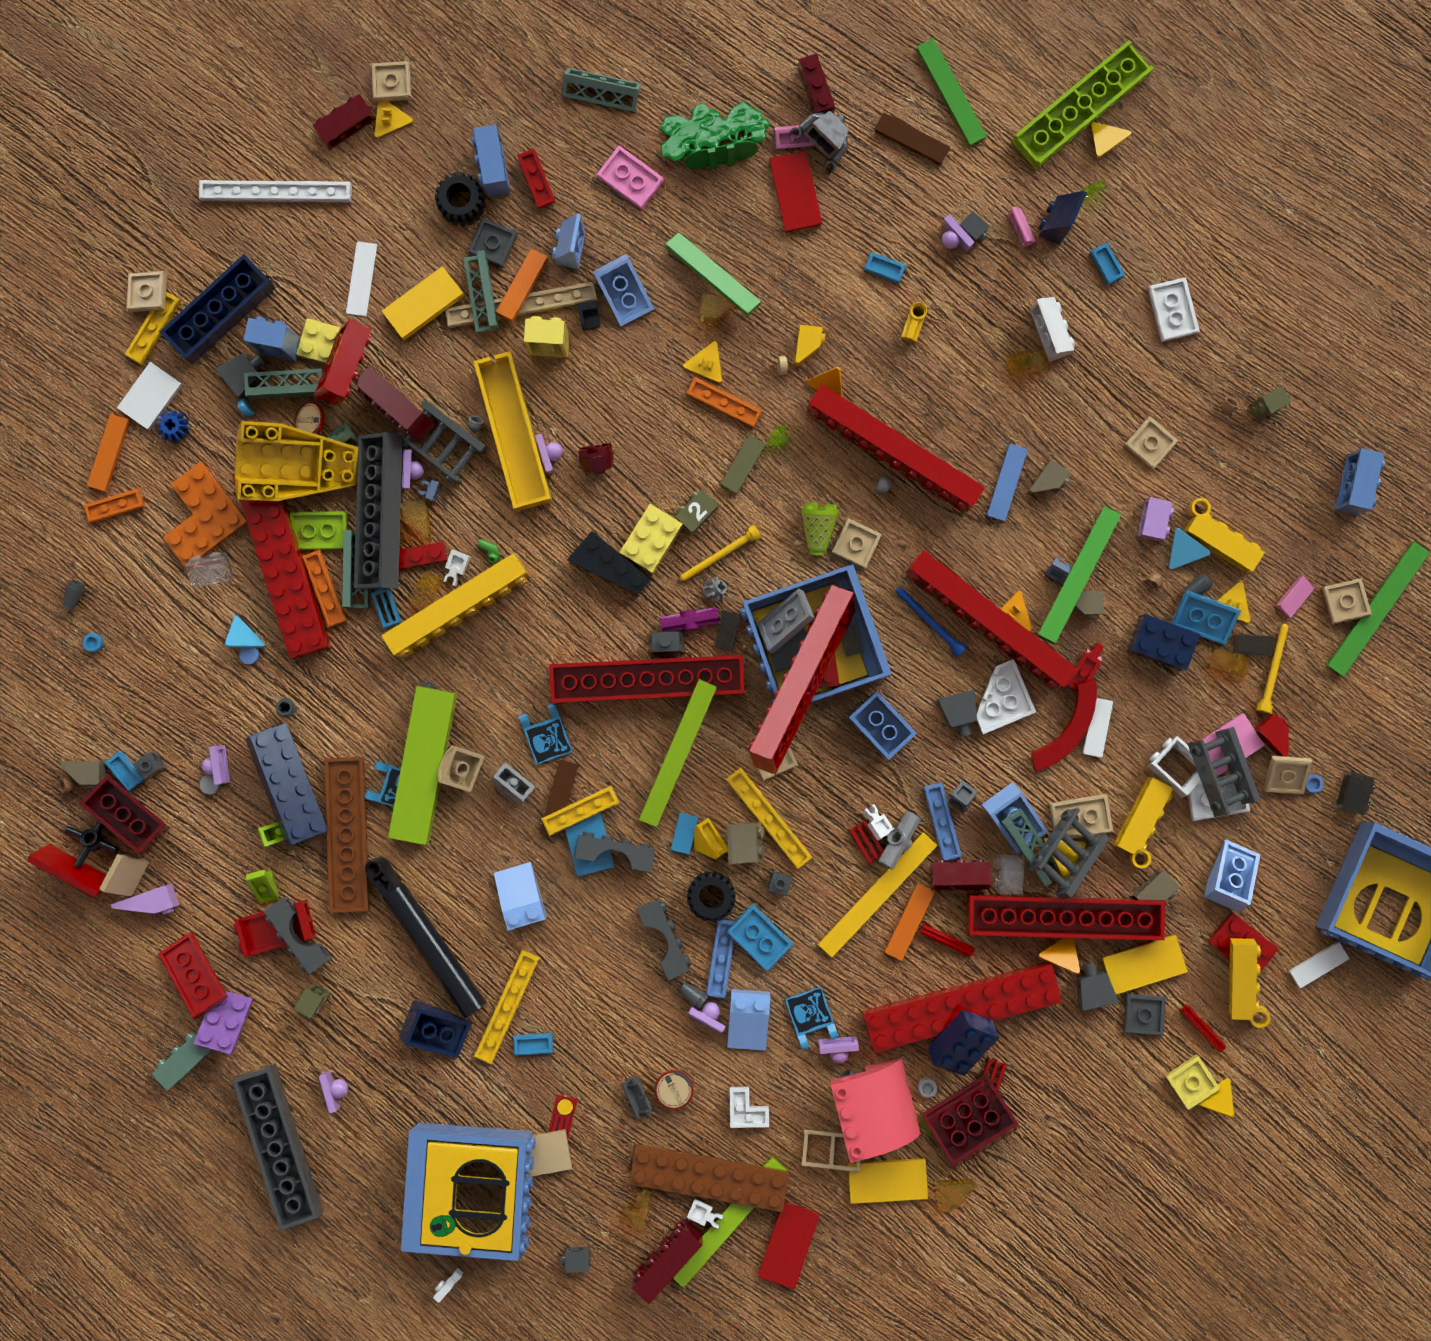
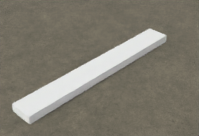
[199,180,352,203]

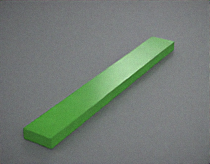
[1037,506,1122,645]
[1326,541,1430,677]

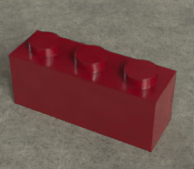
[798,53,835,114]
[313,94,376,151]
[930,859,992,891]

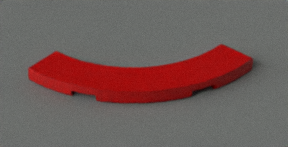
[1031,679,1097,771]

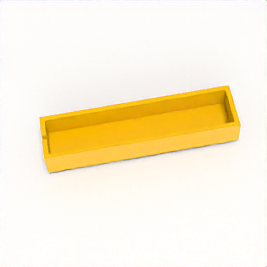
[473,351,553,512]
[381,553,530,658]

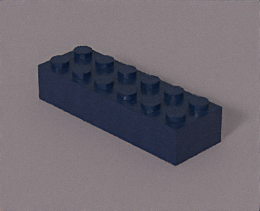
[159,254,276,365]
[245,723,328,847]

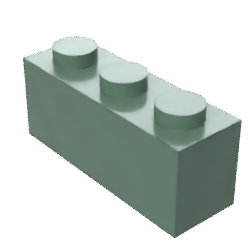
[152,1032,212,1091]

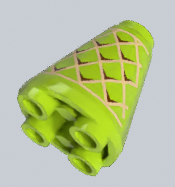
[801,502,839,555]

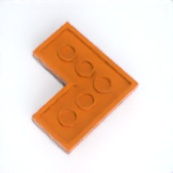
[163,461,247,568]

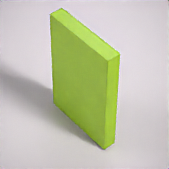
[290,511,348,550]

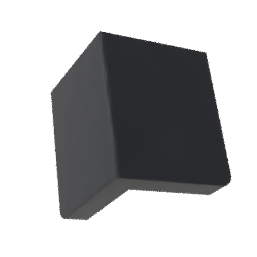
[577,300,601,331]

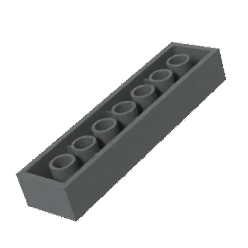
[354,432,403,590]
[232,1063,323,1231]

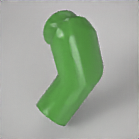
[477,539,500,564]

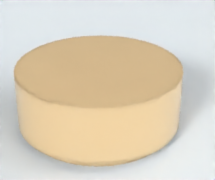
[777,356,788,375]

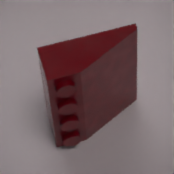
[921,1074,1020,1169]

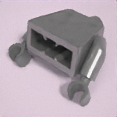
[789,111,849,174]

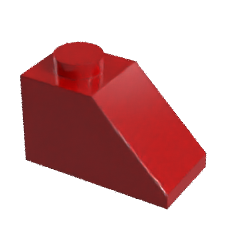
[1254,714,1289,757]

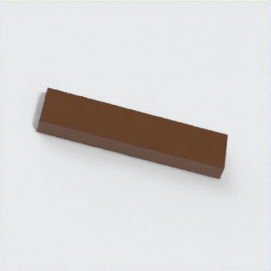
[874,112,950,166]
[539,759,579,839]

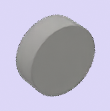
[200,775,221,794]
[917,1077,937,1098]

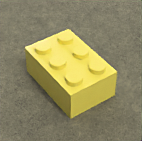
[524,316,570,358]
[620,504,683,575]

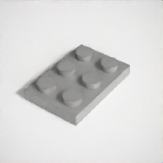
[758,588,814,654]

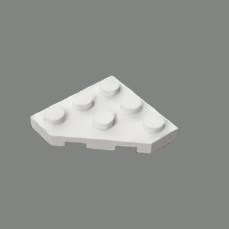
[977,659,1036,734]

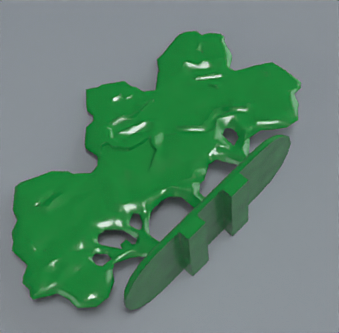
[660,102,771,170]

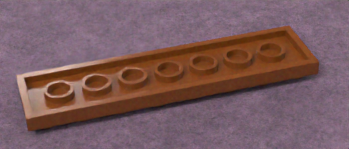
[324,757,369,913]
[629,1144,789,1212]

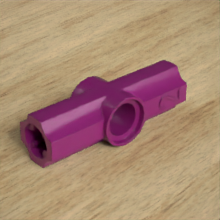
[660,607,719,632]

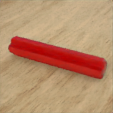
[920,924,975,957]
[1180,1004,1226,1052]

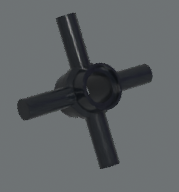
[65,821,119,868]

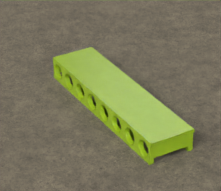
[1012,40,1154,170]
[388,686,458,845]

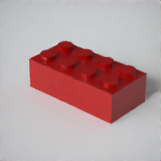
[313,319,371,406]

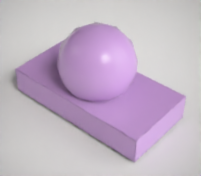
[941,215,974,253]
[535,434,563,475]
[401,449,424,489]
[202,745,230,785]
[687,1002,726,1033]
[818,1036,859,1064]
[319,1070,348,1114]

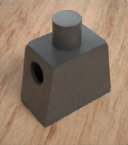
[215,354,265,400]
[648,632,685,654]
[936,690,977,737]
[1076,962,1119,1011]

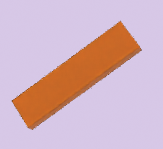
[496,249,548,322]
[686,377,762,429]
[87,414,130,492]
[302,550,347,628]
[884,882,935,961]

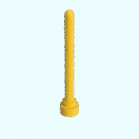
[680,525,762,581]
[1256,624,1288,714]

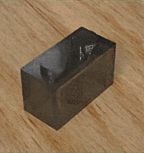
[1335,771,1375,815]

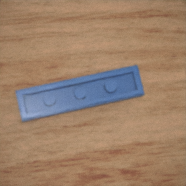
[986,444,1028,522]
[923,782,962,861]
[706,919,734,999]

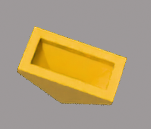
[694,817,728,859]

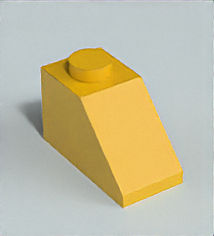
[795,325,825,367]

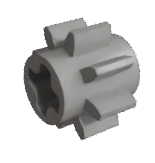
[703,577,727,602]

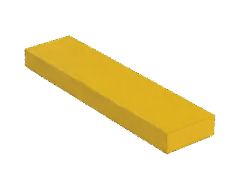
[124,292,182,366]
[541,785,620,836]

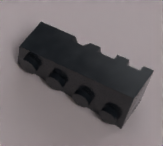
[567,531,651,596]

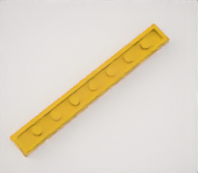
[818,832,937,957]

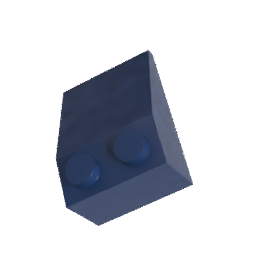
[1038,191,1087,245]
[399,1000,472,1058]

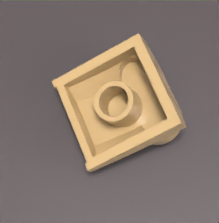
[438,745,485,792]

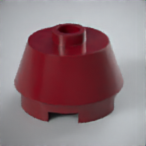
[577,443,615,474]

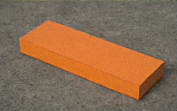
[83,488,145,524]

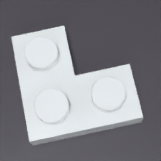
[730,1087,769,1128]

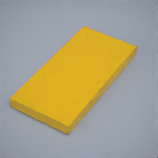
[382,266,465,340]
[1101,934,1188,994]
[848,1158,928,1204]

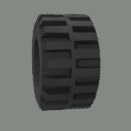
[435,172,486,226]
[687,871,736,922]

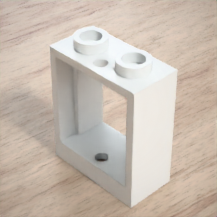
[1147,736,1201,798]

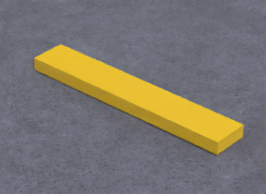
[726,767,813,869]
[474,950,540,1065]

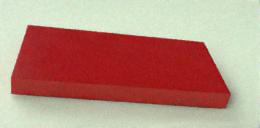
[769,150,822,233]
[27,844,107,898]
[158,932,228,1019]
[758,1201,820,1290]

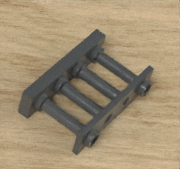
[397,399,487,485]
[1187,727,1261,817]
[1028,808,1110,899]

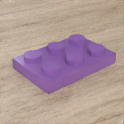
[193,991,254,1056]

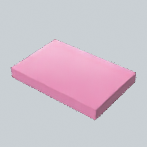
[596,146,664,210]
[1202,713,1265,777]

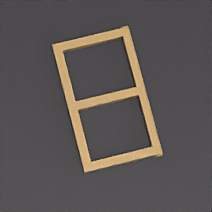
[802,1130,861,1172]

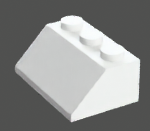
[1030,297,1075,362]

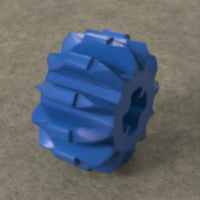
[156,410,190,443]

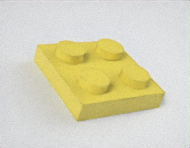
[296,318,340,364]
[1165,1054,1220,1110]

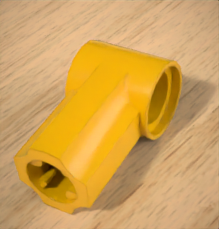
[901,302,927,343]

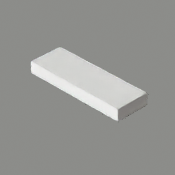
[1082,698,1113,758]
[1288,942,1349,988]

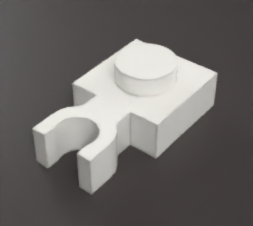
[443,550,471,586]
[862,804,894,841]
[687,1198,724,1229]
[433,1268,463,1303]

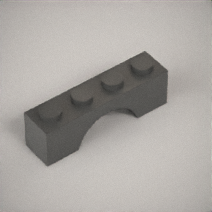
[573,832,655,872]
[264,896,332,974]
[637,898,691,981]

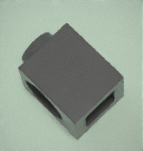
[960,211,989,245]
[133,752,168,779]
[948,780,978,814]
[768,870,792,896]
[562,1246,591,1273]

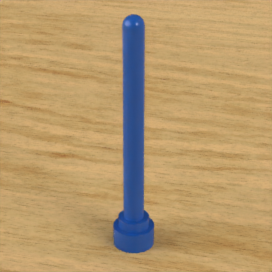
[896,587,968,658]

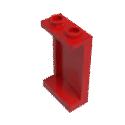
[234,899,317,957]

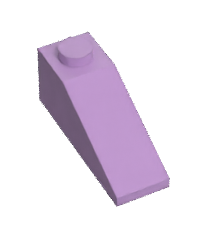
[111,884,179,915]

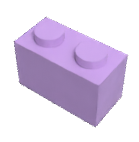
[1137,497,1174,542]

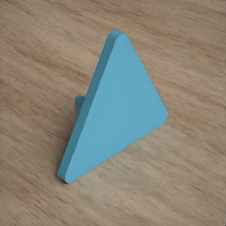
[1169,528,1210,569]
[224,616,265,648]

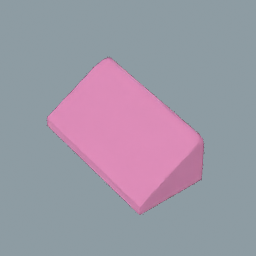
[774,125,814,149]
[1008,207,1036,248]
[1275,576,1314,618]

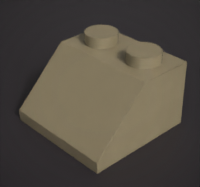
[727,822,765,864]

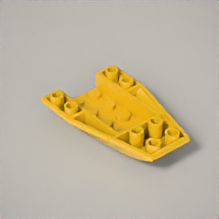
[234,421,358,501]

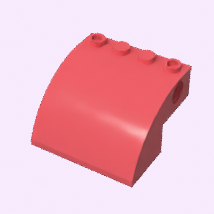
[830,1057,921,1163]

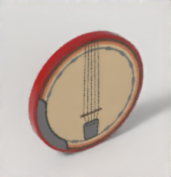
[294,401,324,435]
[655,1070,693,1110]

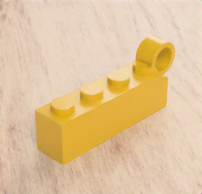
[1184,498,1265,573]
[1113,777,1174,869]
[1229,938,1270,1028]

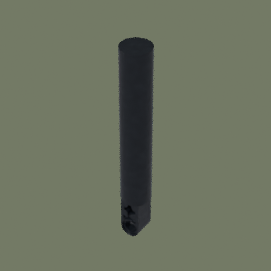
[365,856,487,1018]

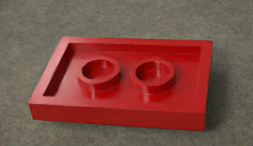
[1208,912,1279,973]

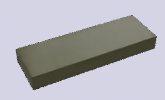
[721,435,766,494]

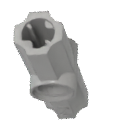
[878,811,921,869]

